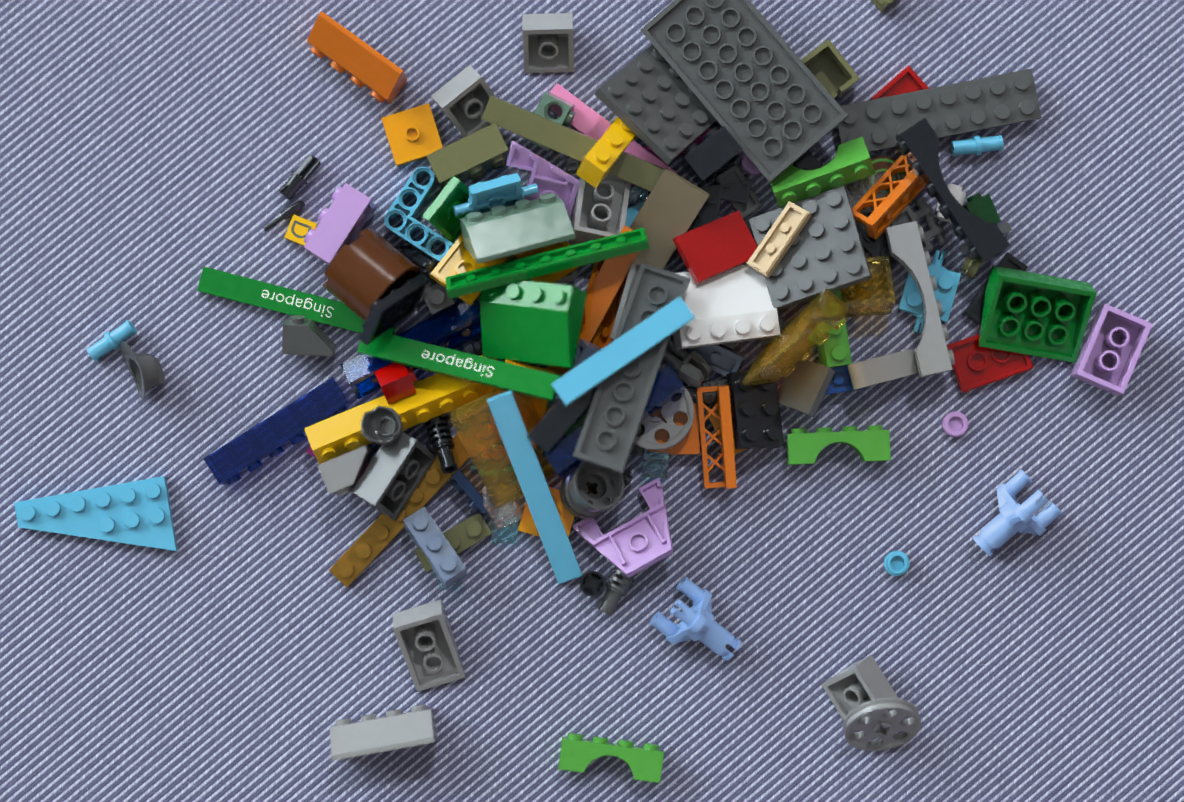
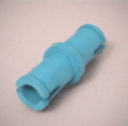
[950,135,1004,157]
[87,320,138,362]

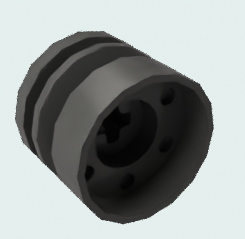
[559,461,625,519]

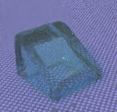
[492,512,519,544]

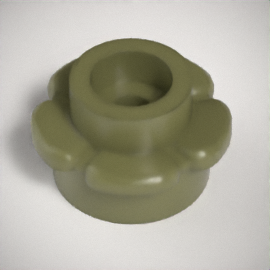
[961,256,981,279]

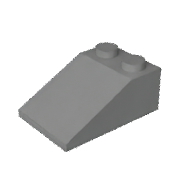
[568,174,631,245]
[393,599,466,692]

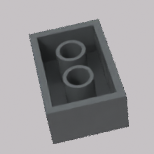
[352,432,436,521]

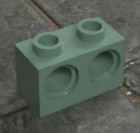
[522,91,575,152]

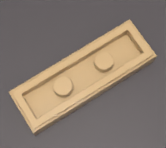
[746,201,812,278]

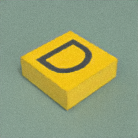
[284,214,318,246]

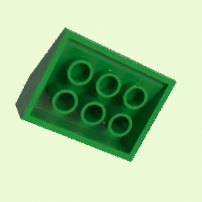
[978,265,1097,363]
[480,280,587,368]

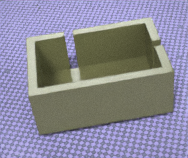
[801,39,860,100]
[427,123,509,190]

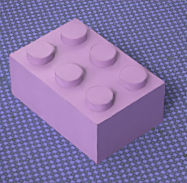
[304,183,376,265]
[1070,304,1153,396]

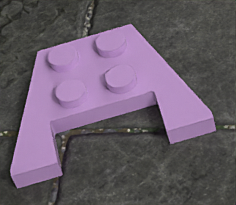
[506,141,580,219]
[572,478,674,578]

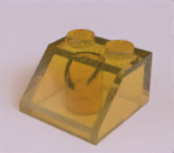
[841,256,896,317]

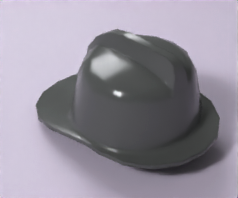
[120,341,165,398]

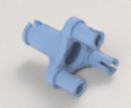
[973,469,1063,556]
[649,576,741,661]

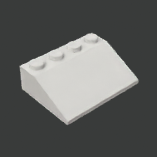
[673,264,781,350]

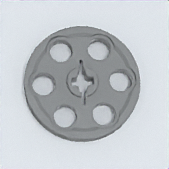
[634,374,694,451]
[843,698,921,751]

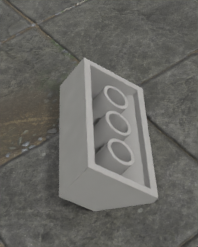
[330,704,438,761]

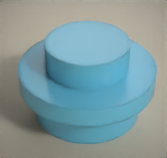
[884,551,910,576]

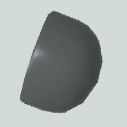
[360,406,403,445]

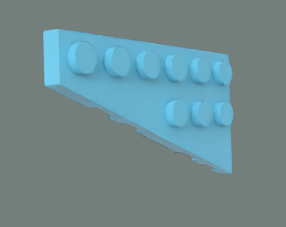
[14,476,178,551]

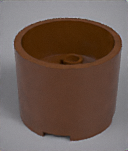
[323,228,420,322]

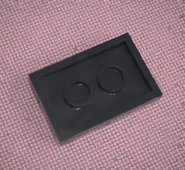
[360,273,429,345]
[726,372,784,449]

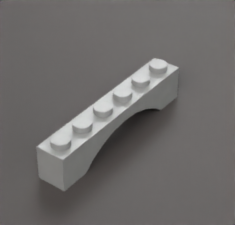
[885,221,955,378]

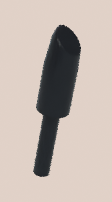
[263,200,305,231]

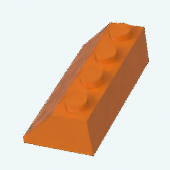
[307,11,408,104]

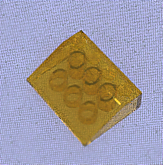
[742,287,849,385]
[451,389,565,507]

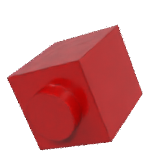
[374,363,417,405]

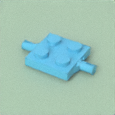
[453,173,538,216]
[898,249,961,334]

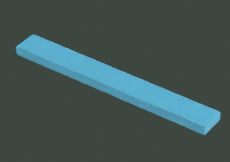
[487,390,582,584]

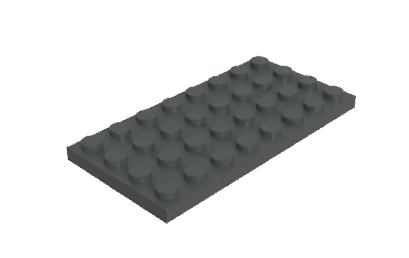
[641,0,849,183]

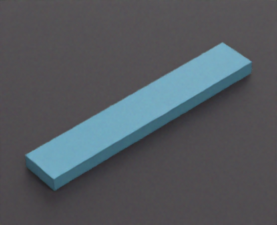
[551,296,695,406]

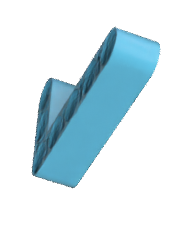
[384,167,453,263]

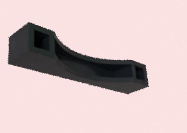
[895,118,1010,264]

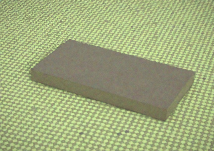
[630,168,709,269]

